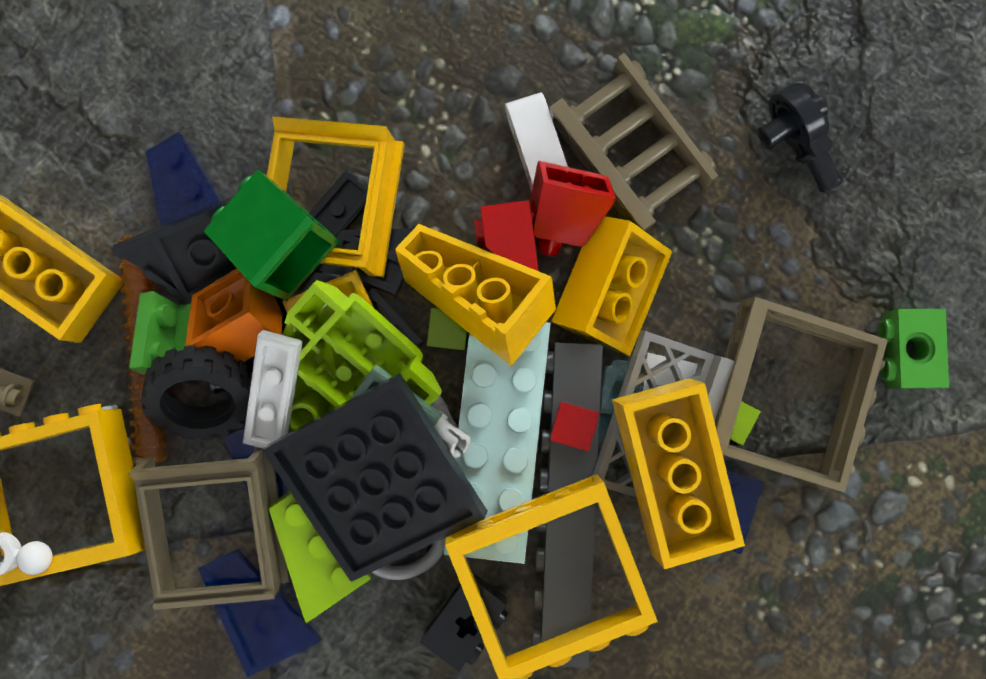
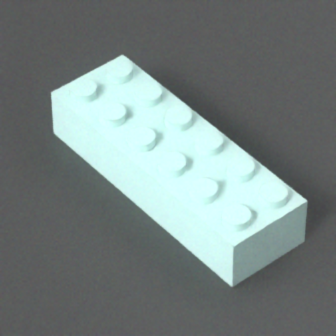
[444,322,551,564]

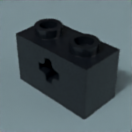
[420,571,508,672]

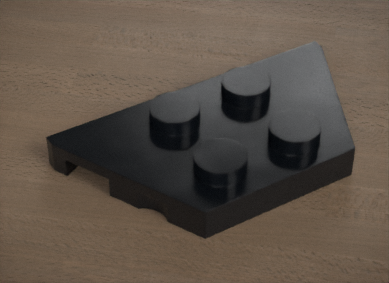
[112,196,236,303]

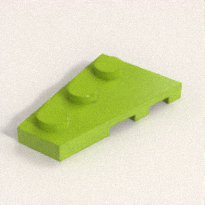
[269,491,371,623]

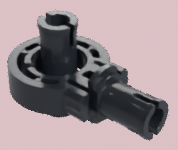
[757,82,843,192]

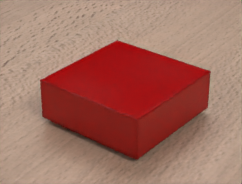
[549,401,600,452]

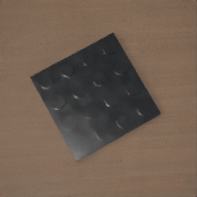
[262,372,488,582]

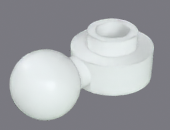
[0,532,53,575]

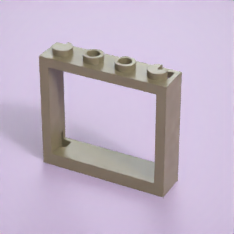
[715,297,888,493]

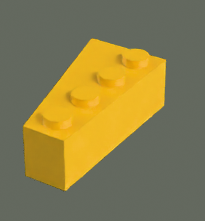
[395,224,556,367]

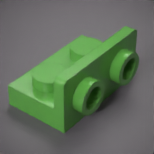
[129,291,191,375]

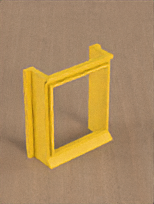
[267,116,405,278]

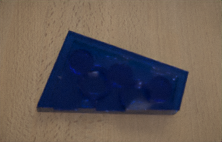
[146,132,221,225]
[198,549,322,678]

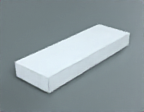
[243,330,303,449]

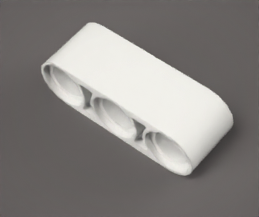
[504,92,568,192]

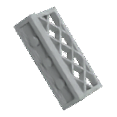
[592,330,735,497]

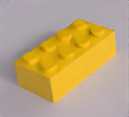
[0,195,125,343]
[612,378,745,570]

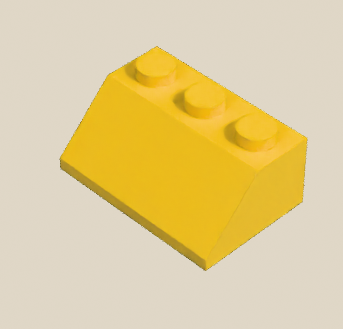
[551,217,672,357]

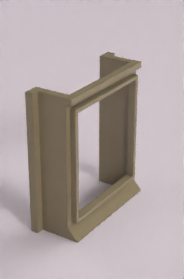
[128,447,291,610]

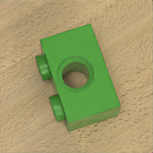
[878,309,949,389]

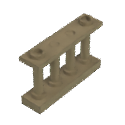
[549,53,718,232]

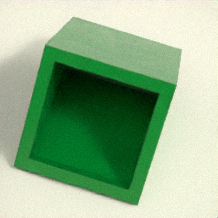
[204,170,340,301]

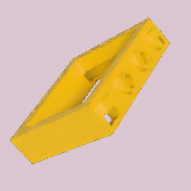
[0,404,146,586]
[445,474,658,679]

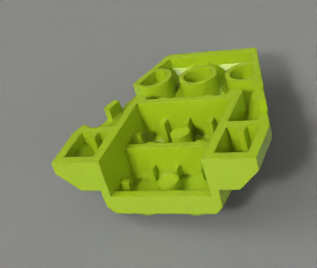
[282,280,442,433]

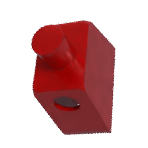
[530,161,616,256]

